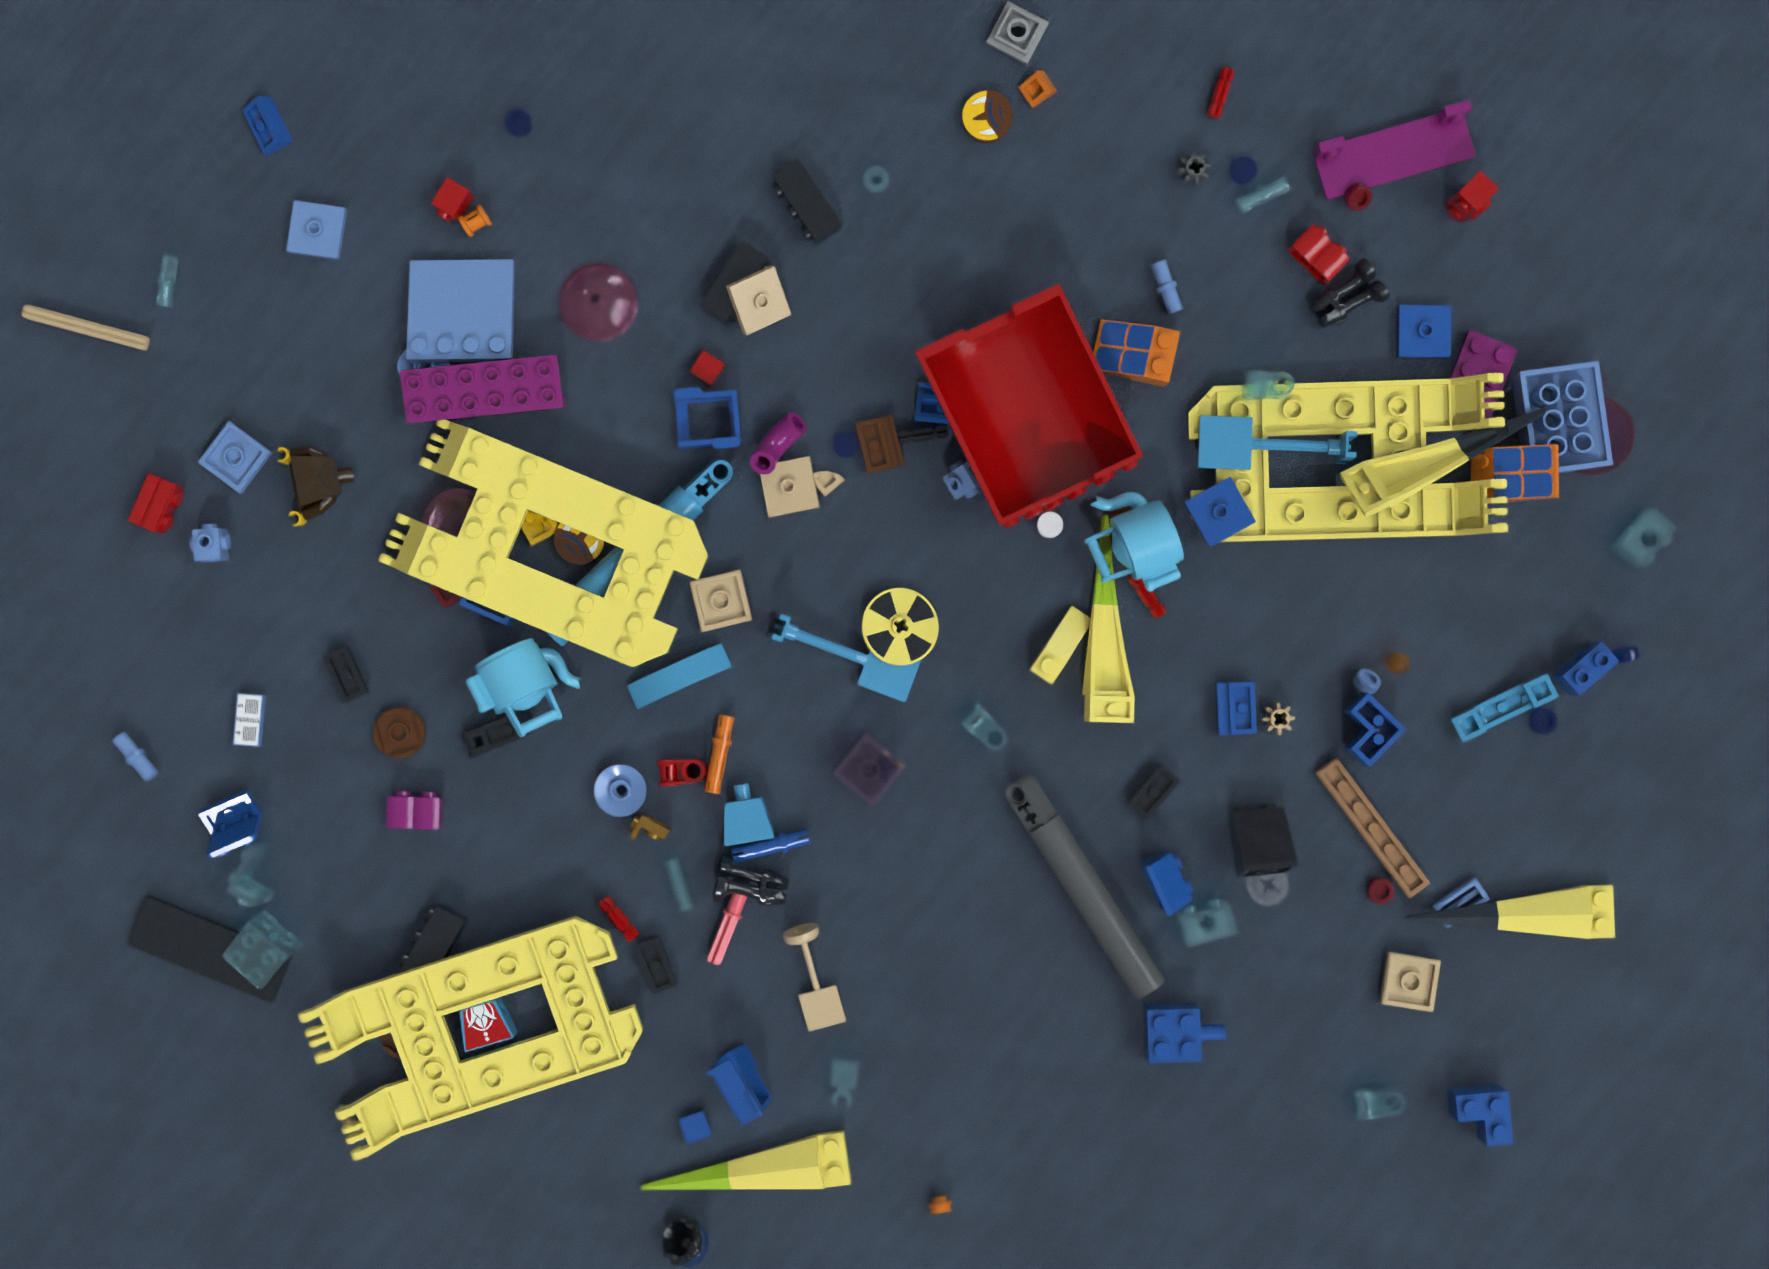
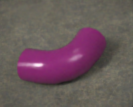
[750,412,807,475]

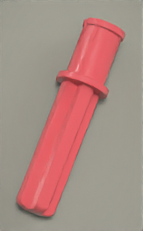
[706,894,747,965]

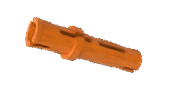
[704,714,735,794]

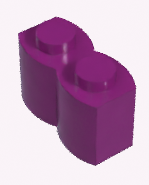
[386,790,444,829]

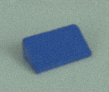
[242,96,293,155]

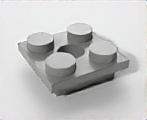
[986,1,1049,65]

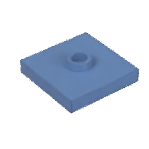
[286,200,347,260]
[198,421,273,494]

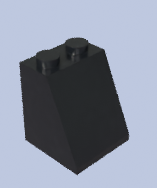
[1228,803,1298,878]

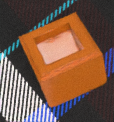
[1018,70,1057,108]

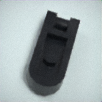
[460,712,533,759]

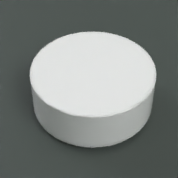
[1037,512,1063,538]

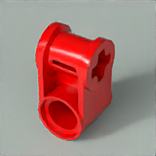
[656,758,708,787]

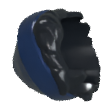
[662,1215,709,1267]

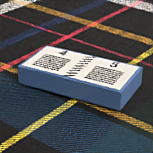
[233,693,266,747]

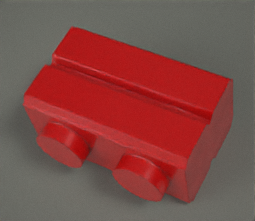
[127,473,184,535]

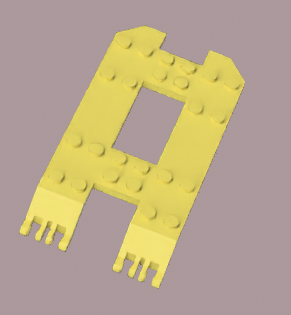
[1187,373,1508,542]
[378,420,708,667]
[297,916,643,1161]

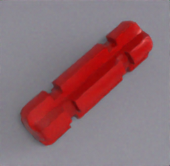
[1207,67,1235,119]
[1128,576,1166,619]
[598,896,639,942]

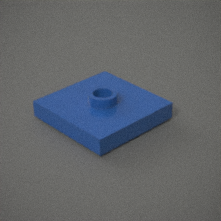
[1397,305,1451,359]
[1184,476,1256,548]

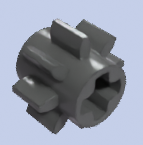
[1177,152,1211,187]

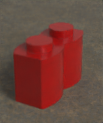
[1287,224,1350,285]

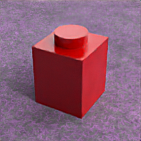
[431,177,475,223]

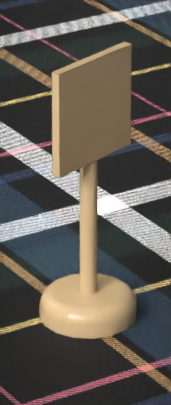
[783,923,846,1032]

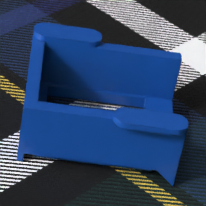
[673,387,741,450]
[704,1043,773,1127]

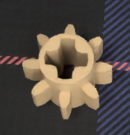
[1261,702,1295,735]

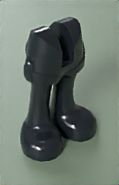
[1308,258,1390,328]
[712,855,789,907]

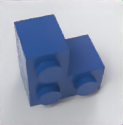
[1343,693,1407,767]
[1447,1084,1514,1146]

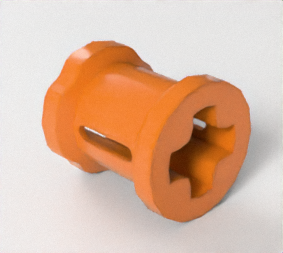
[458,204,492,237]

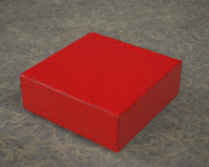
[689,350,726,387]

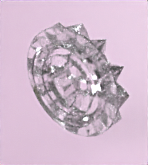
[1247,873,1290,906]

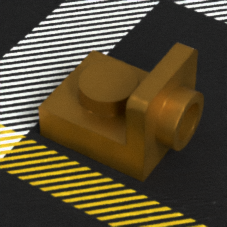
[629,813,672,841]

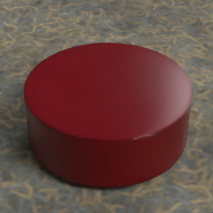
[1344,183,1372,211]
[1366,877,1394,904]

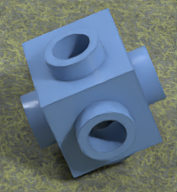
[943,460,981,500]
[189,524,231,563]

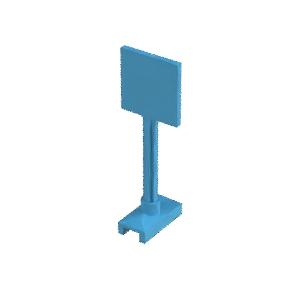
[1198,415,1357,470]
[767,613,921,702]

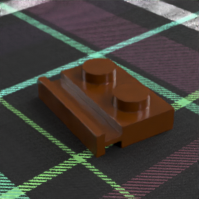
[855,414,904,475]

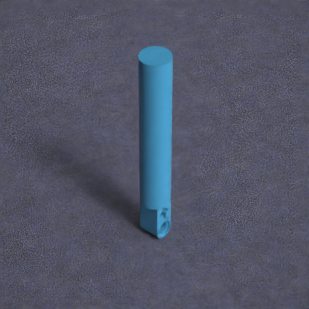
[547,458,733,646]

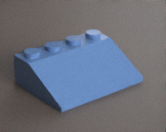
[1511,361,1613,474]

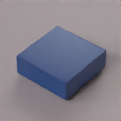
[678,1109,712,1144]

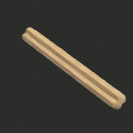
[22,304,150,351]

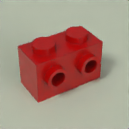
[1444,170,1499,223]

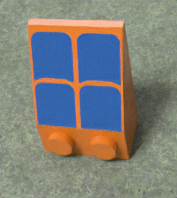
[1093,319,1180,387]
[1471,444,1559,502]

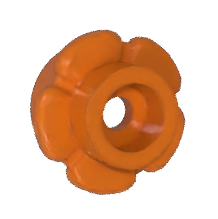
[927,1196,953,1215]

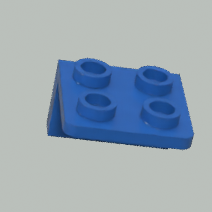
[198,789,263,858]

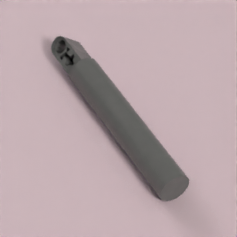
[1006,774,1165,999]

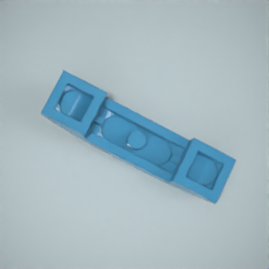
[627,643,732,709]
[1450,673,1559,743]

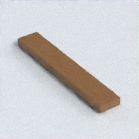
[1314,757,1430,899]

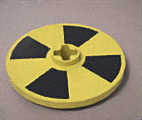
[861,588,939,666]

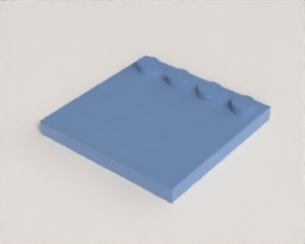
[406,259,515,363]

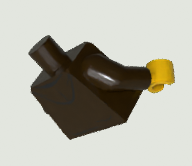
[277,446,354,527]

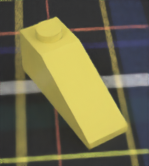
[1028,606,1091,684]

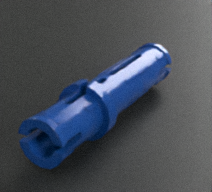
[731,828,811,863]

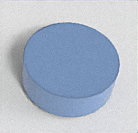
[1353,669,1381,694]

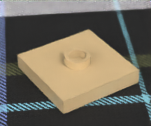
[726,266,791,335]
[760,456,820,518]
[690,569,753,632]
[1379,951,1441,1012]

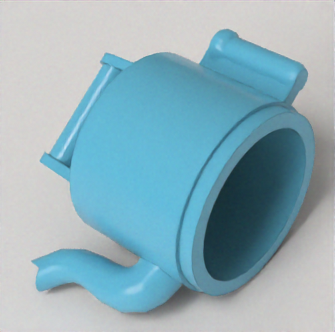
[1084,491,1184,592]
[466,638,582,738]

